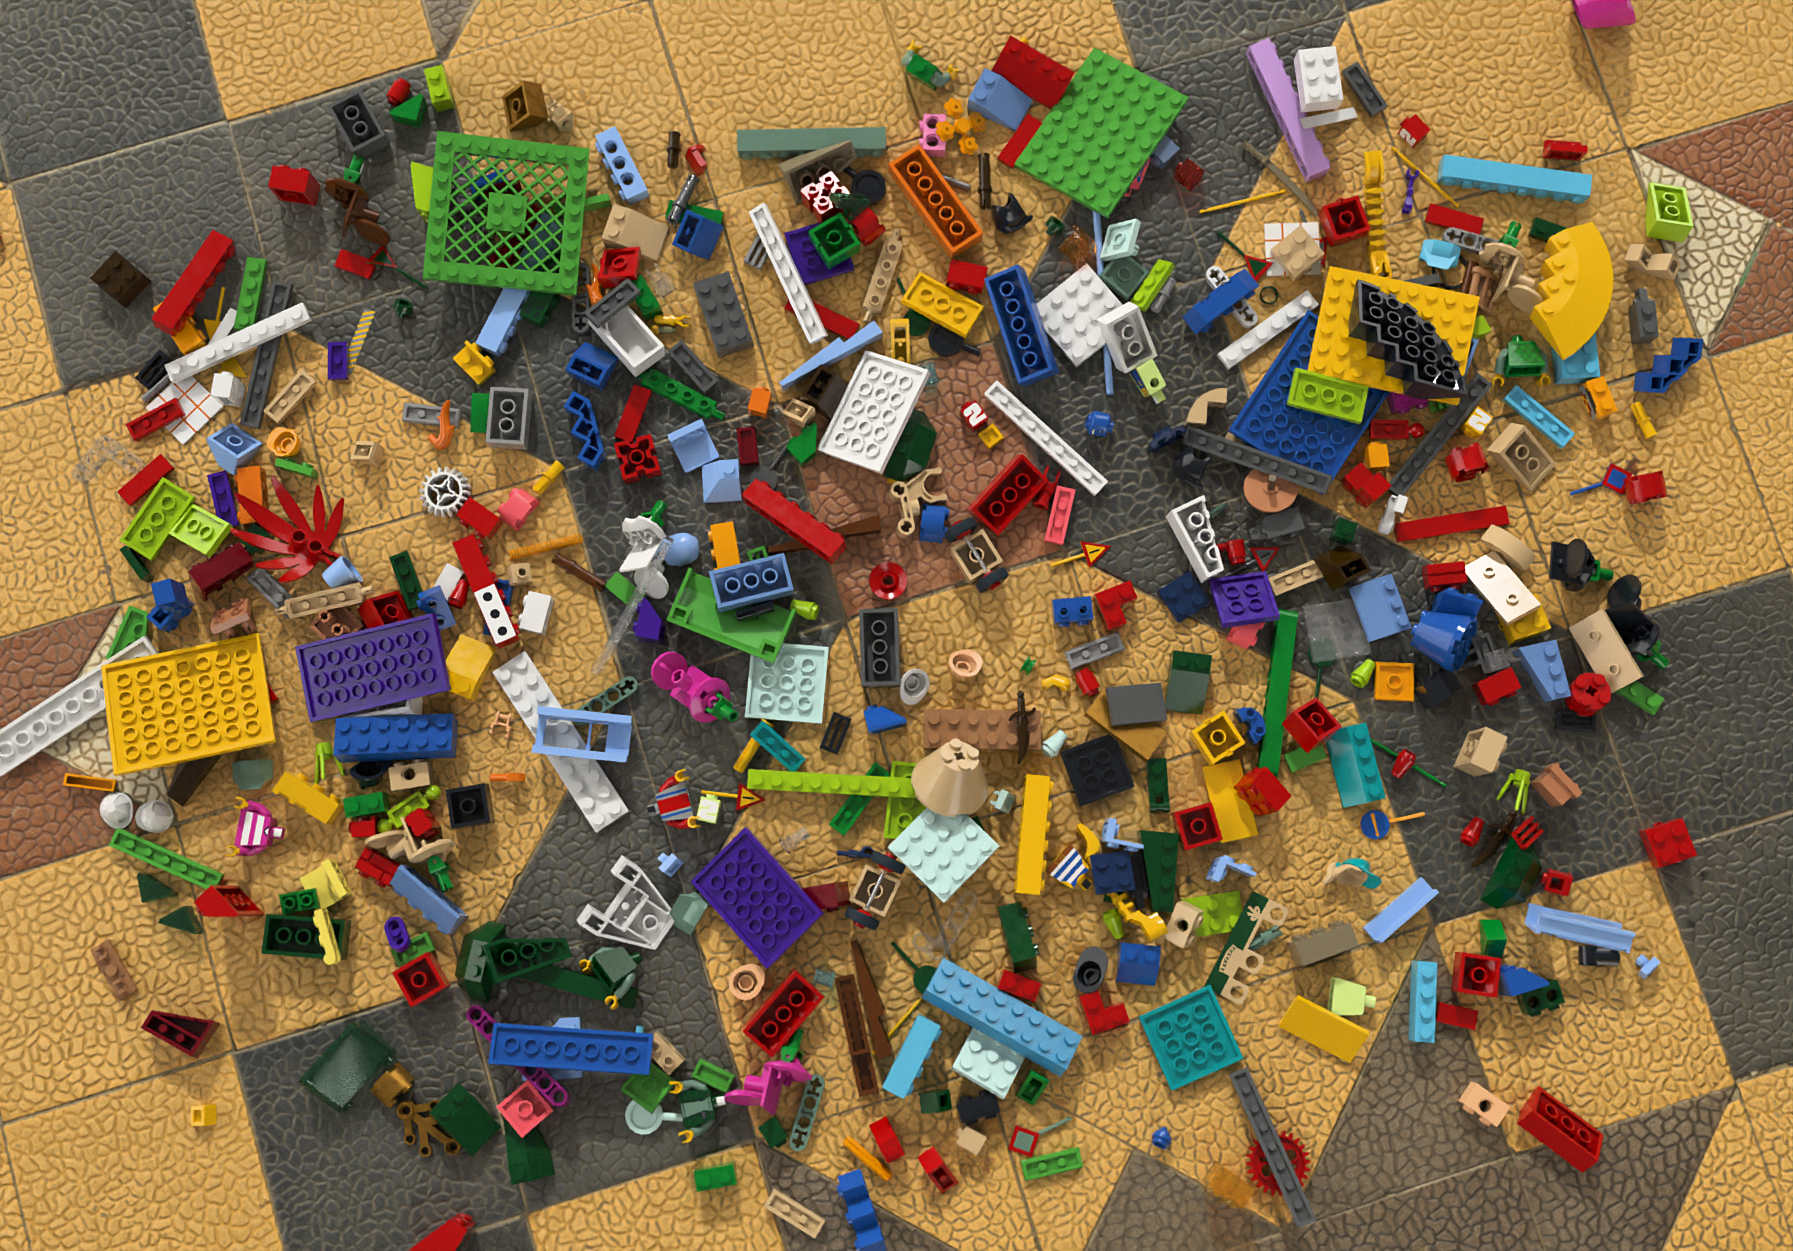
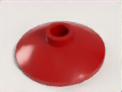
[869,562,907,600]

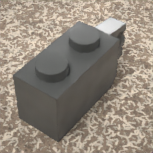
[1628,288,1659,344]
[1248,507,1305,543]

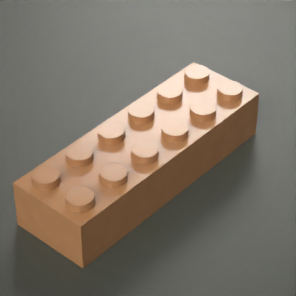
[924,709,1041,751]

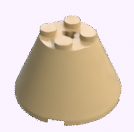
[911,738,988,817]

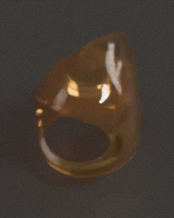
[1058,224,1097,264]

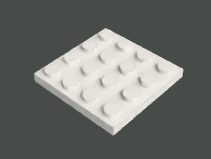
[1037,263,1123,368]

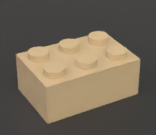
[1453,727,1508,777]

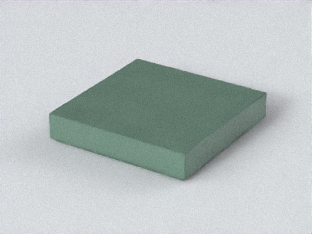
[1098,256,1150,301]

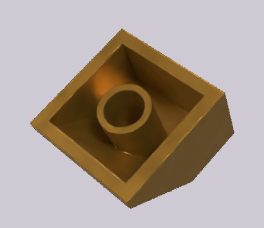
[502,80,548,131]

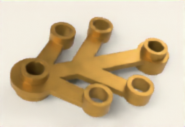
[396,1099,462,1157]

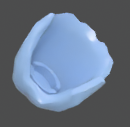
[661,533,700,567]

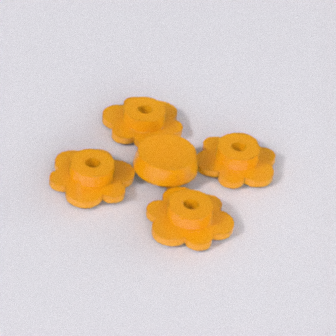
[936,98,986,155]

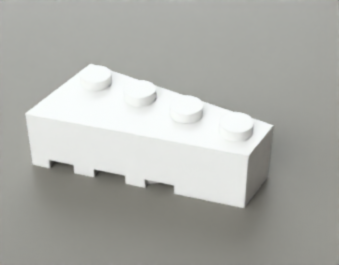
[1166,495,1224,583]

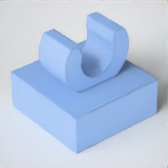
[658,853,683,878]
[1635,954,1660,980]

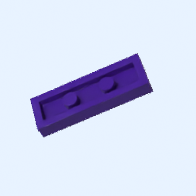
[207,470,241,527]

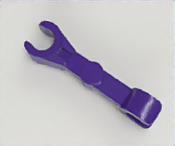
[1402,168,1419,214]

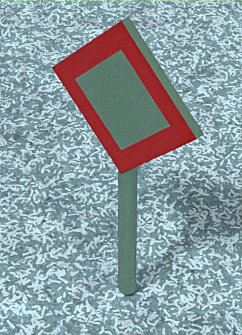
[1008,1116,1072,1158]

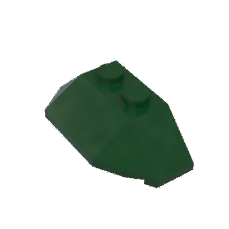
[884,409,937,482]
[1480,833,1542,909]
[455,921,507,1003]

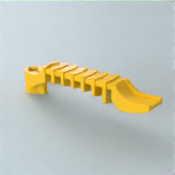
[1363,150,1392,278]
[1075,823,1168,942]

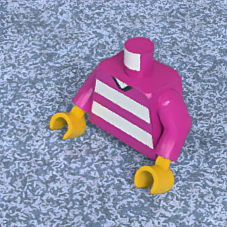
[224,796,285,857]

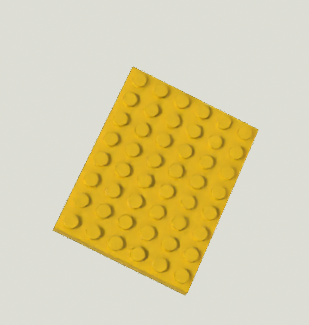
[1307,266,1480,406]
[101,633,276,777]

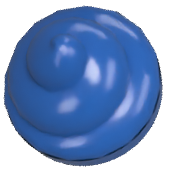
[1152,1127,1172,1149]

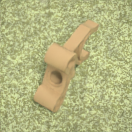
[889,467,947,539]

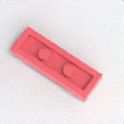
[1044,486,1076,546]

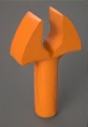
[489,773,525,782]

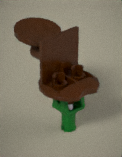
[324,155,390,246]

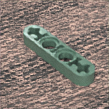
[573,676,639,727]
[789,1074,825,1151]

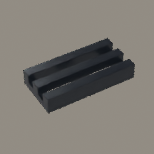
[135,350,173,390]
[1555,710,1596,732]
[819,712,852,755]

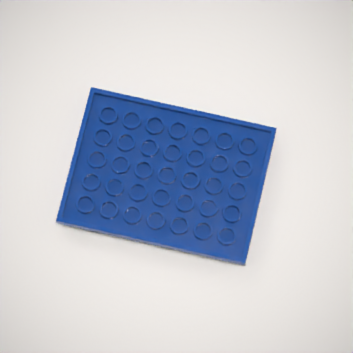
[1228,310,1389,495]

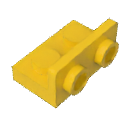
[453,341,496,386]

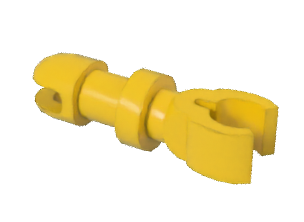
[654,315,691,328]

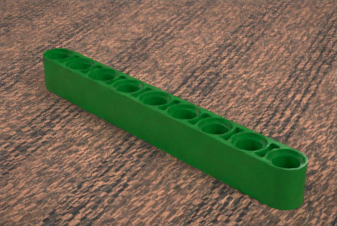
[1256,609,1298,778]

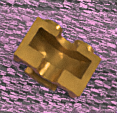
[369,1062,415,1109]

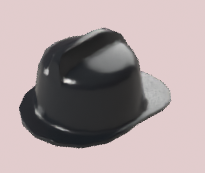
[350,760,393,790]
[1073,946,1108,993]

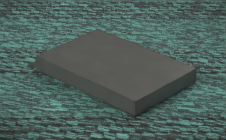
[1105,683,1168,726]

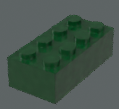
[261,914,351,960]

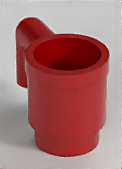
[1216,539,1246,565]

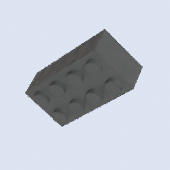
[693,271,754,358]
[859,608,900,689]

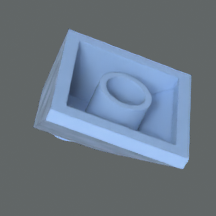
[206,423,262,475]
[702,459,742,504]

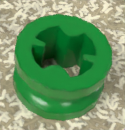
[1020,656,1036,675]

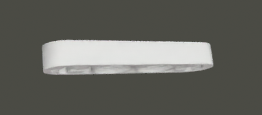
[1205,266,1258,328]

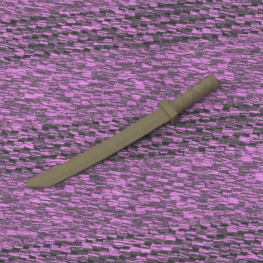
[1241,140,1318,217]

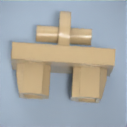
[546,100,574,132]

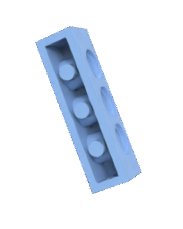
[594,126,649,206]

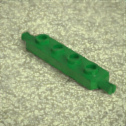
[637,368,726,421]

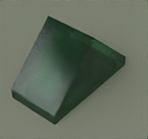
[137,872,178,903]
[158,906,203,934]

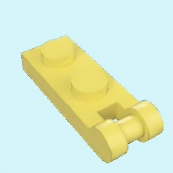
[313,909,341,965]

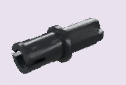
[736,600,775,621]

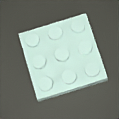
[951,1027,1025,1099]

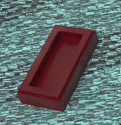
[736,426,759,466]

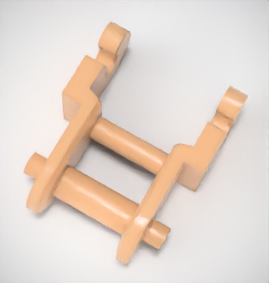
[489,711,513,739]

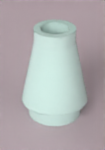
[1041,730,1068,759]

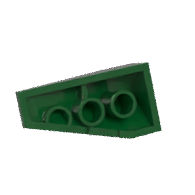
[483,938,572,986]
[503,1116,555,1185]

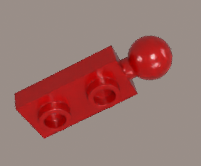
[1369,419,1425,440]

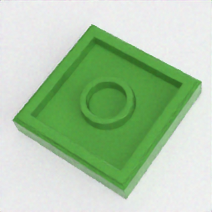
[620,1062,676,1114]

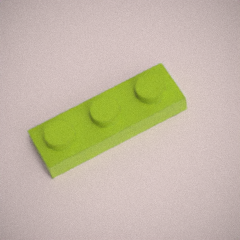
[1130,259,1175,312]

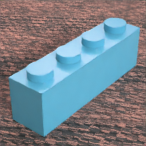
[1408,960,1437,1043]

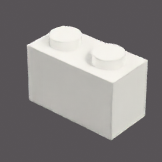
[518,591,554,636]

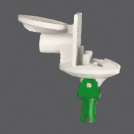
[619,500,669,599]

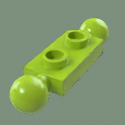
[376,785,441,833]

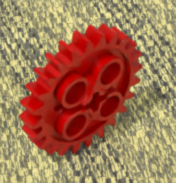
[1245,1129,1311,1196]

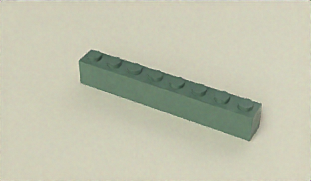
[737,127,886,160]

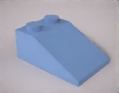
[967,68,1033,132]

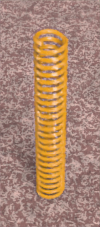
[509,533,583,561]

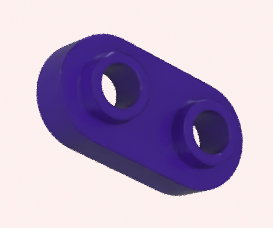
[384,916,411,952]

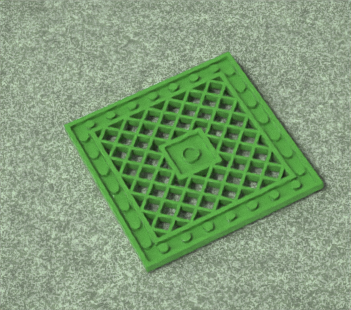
[423,131,590,296]

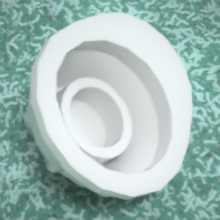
[900,669,930,705]
[100,792,133,829]
[135,800,174,833]

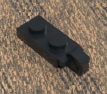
[1128,853,1149,909]

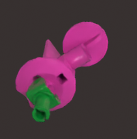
[651,652,739,723]
[724,1028,812,1116]

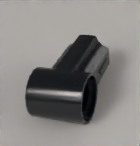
[1578,945,1620,966]

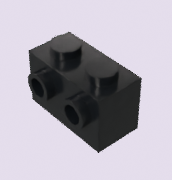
[956,1089,1000,1125]

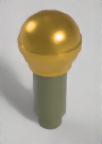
[648,324,676,336]

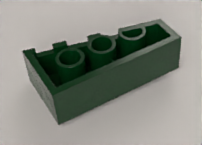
[1137,830,1179,913]

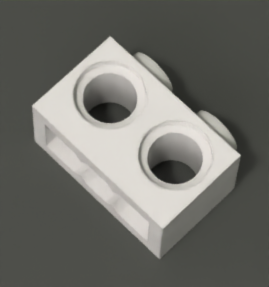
[211,372,246,407]

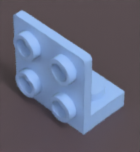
[667,419,719,473]
[1101,818,1144,853]
[1205,855,1257,882]

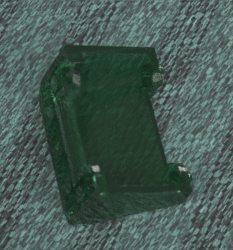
[299,1020,397,1113]

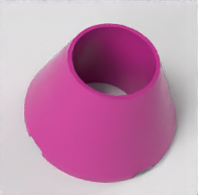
[1571,0,1636,29]

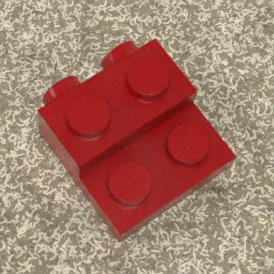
[597,247,641,288]

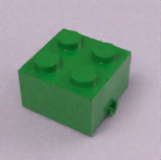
[808,212,861,269]

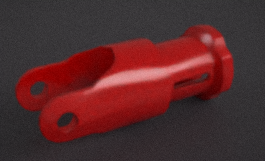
[1032,465,1061,510]

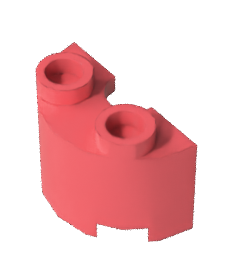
[497,488,541,532]
[1226,622,1265,650]

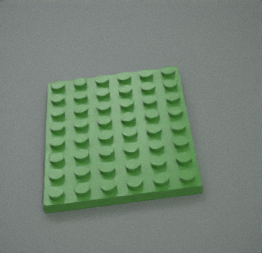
[1014,47,1189,219]

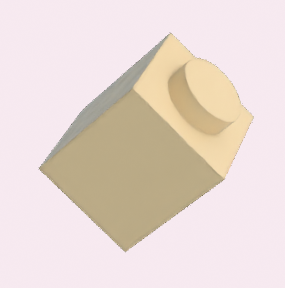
[954,1123,987,1155]

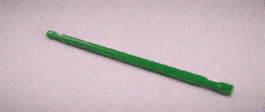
[1370,738,1447,787]

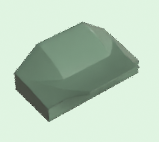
[232,759,274,790]
[669,891,710,935]

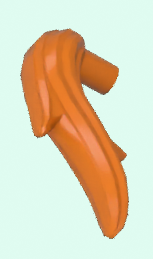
[585,264,603,306]
[427,400,455,450]

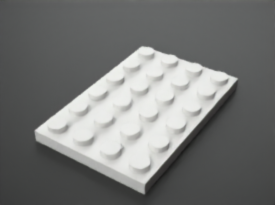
[817,350,931,474]

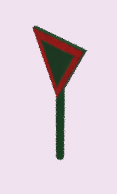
[1217,231,1273,281]
[366,245,428,289]

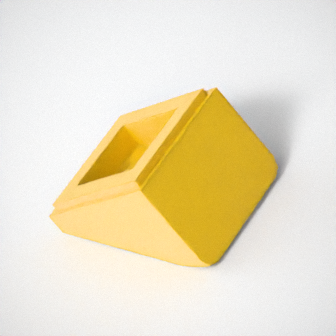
[191,1104,217,1126]

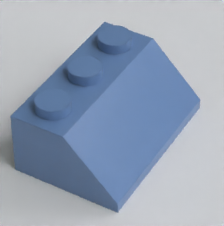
[1349,574,1412,643]

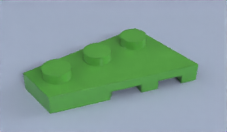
[106,605,150,659]

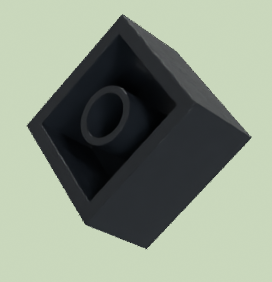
[446,783,495,830]

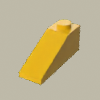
[890,319,910,364]

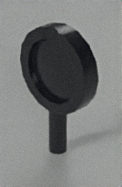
[843,166,886,206]
[928,323,981,357]

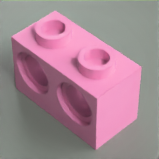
[919,114,946,157]

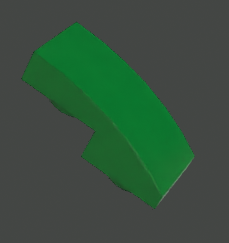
[470,393,490,433]
[279,888,320,914]

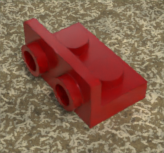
[1543,140,1588,161]

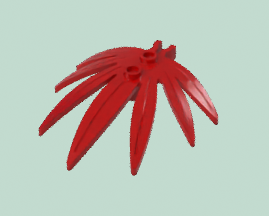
[230,475,344,584]

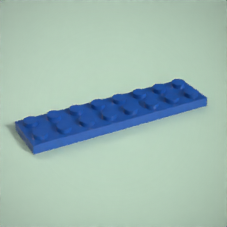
[488,1023,654,1076]

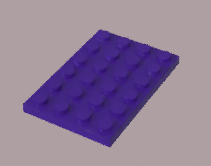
[691,827,824,969]

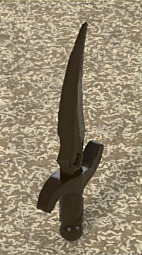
[1008,691,1036,764]
[1471,809,1517,867]

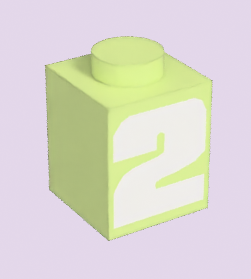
[696,794,722,824]

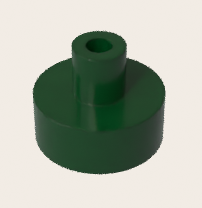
[1046,216,1065,236]
[393,298,414,318]

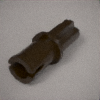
[666,131,681,169]

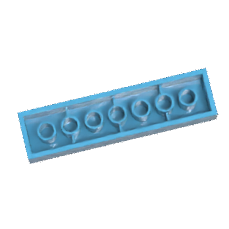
[921,958,1082,1077]

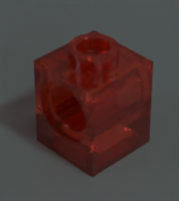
[1173,158,1205,192]

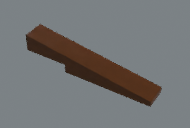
[768,515,881,556]
[851,939,894,1060]
[835,974,879,1097]

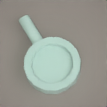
[625,1100,683,1135]

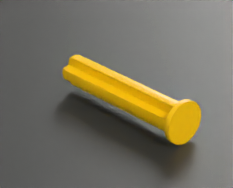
[733,718,774,773]

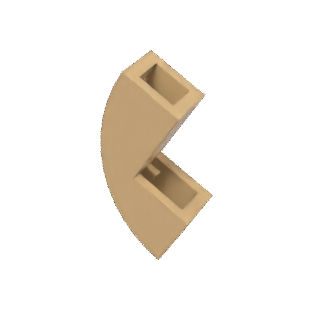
[1624,244,1681,280]
[1185,388,1227,428]
[1481,524,1536,571]

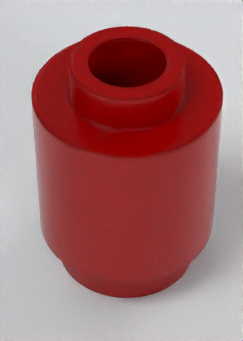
[386,78,411,107]
[1075,668,1101,698]

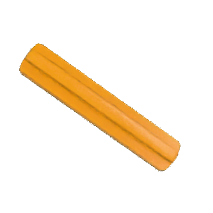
[843,1136,892,1182]

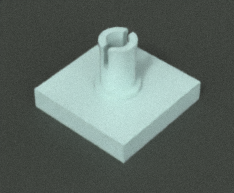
[1100,219,1141,262]

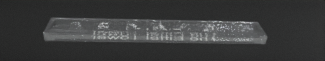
[591,537,674,675]

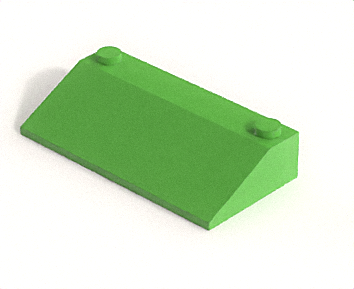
[666,568,797,663]

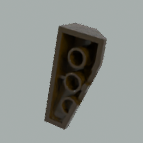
[167,754,223,806]

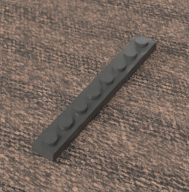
[240,281,293,429]
[1387,373,1493,496]
[1182,426,1333,494]
[1229,1067,1317,1228]

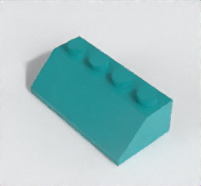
[1326,722,1386,808]

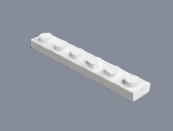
[1217,290,1319,370]

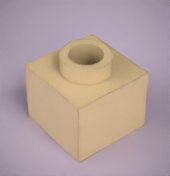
[507,563,532,586]

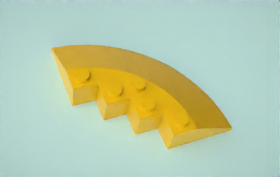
[1530,222,1614,361]

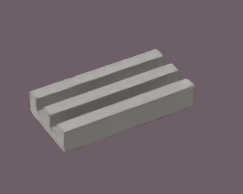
[743,234,768,270]

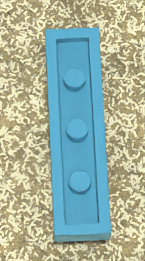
[1502,385,1575,449]

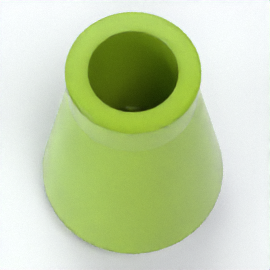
[790,599,820,620]
[1350,659,1376,688]
[1102,908,1125,939]

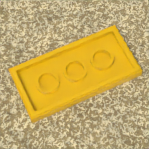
[901,272,984,339]
[1202,759,1258,843]
[1279,995,1369,1063]

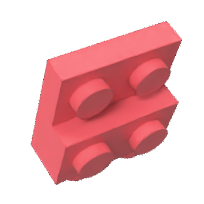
[497,1080,554,1138]

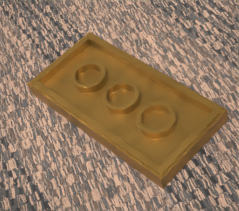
[1084,686,1167,762]

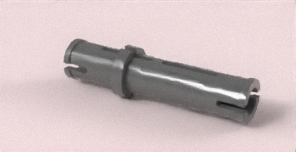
[666,174,699,225]

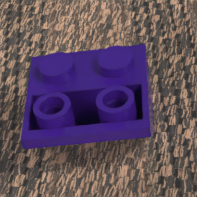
[633,598,666,645]

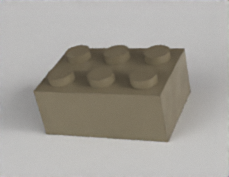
[1287,920,1359,966]

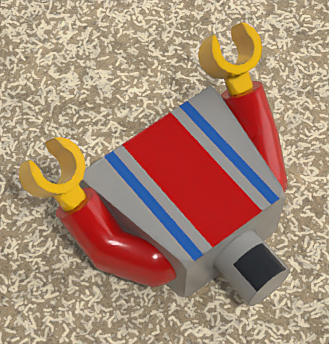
[647,769,701,829]

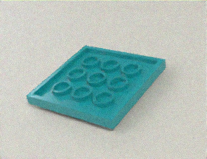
[1138,985,1244,1091]

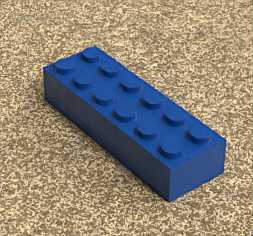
[984,264,1059,386]
[333,713,458,763]

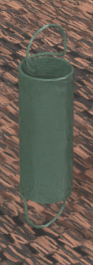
[1209,502,1230,520]

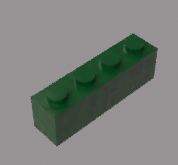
[519,249,561,329]

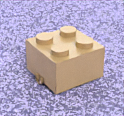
[1270,225,1325,282]

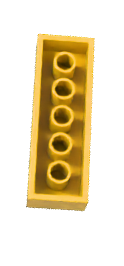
[1014,774,1053,895]

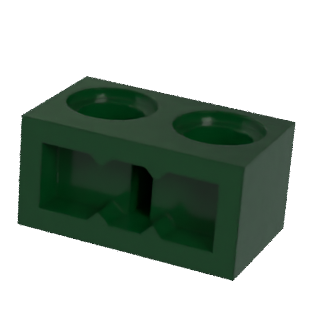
[1516,979,1565,1017]

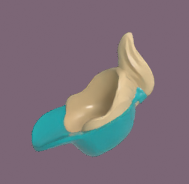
[1323,858,1382,889]

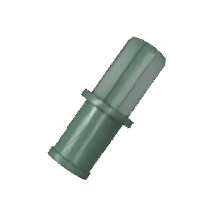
[1248,925,1283,951]

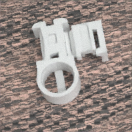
[1378,494,1408,535]

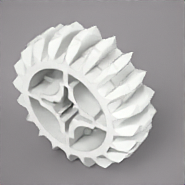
[419,467,472,518]

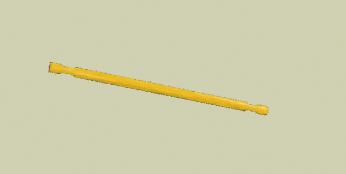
[1391,146,1459,207]
[1199,189,1285,214]
[872,994,923,1055]

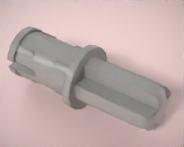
[1150,277,1176,313]

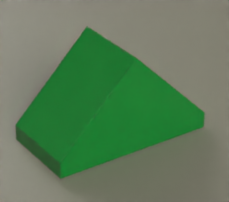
[389,93,427,128]
[1480,920,1507,959]
[1016,1069,1050,1105]

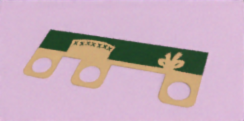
[1204,891,1289,1004]

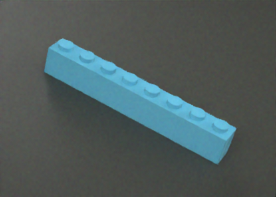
[1437,154,1592,204]

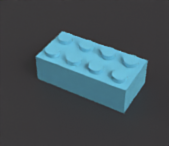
[1551,332,1600,385]
[882,1013,942,1099]

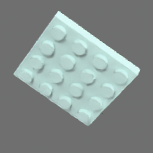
[745,643,829,724]
[888,808,999,903]

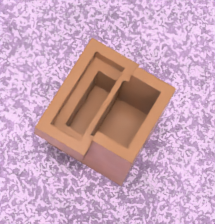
[1530,762,1583,807]

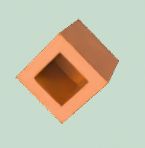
[747,387,772,418]

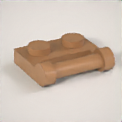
[1469,266,1499,315]

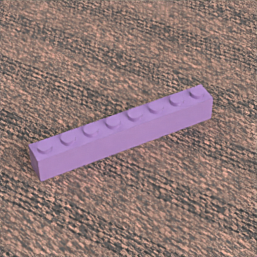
[1246,38,1330,183]

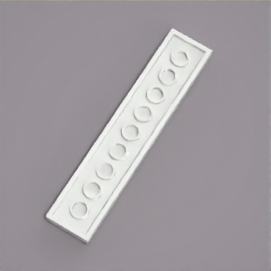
[0,636,159,777]
[493,651,629,833]

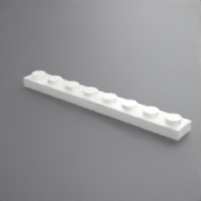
[749,203,828,344]
[164,302,312,383]
[984,380,1108,496]

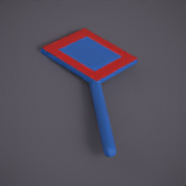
[1570,463,1632,496]

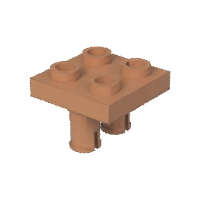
[210,597,257,639]
[309,606,365,640]

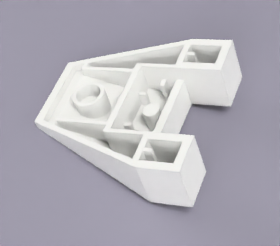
[577,855,674,950]

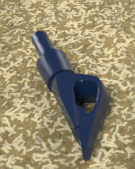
[836,846,875,858]

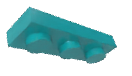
[750,721,806,772]

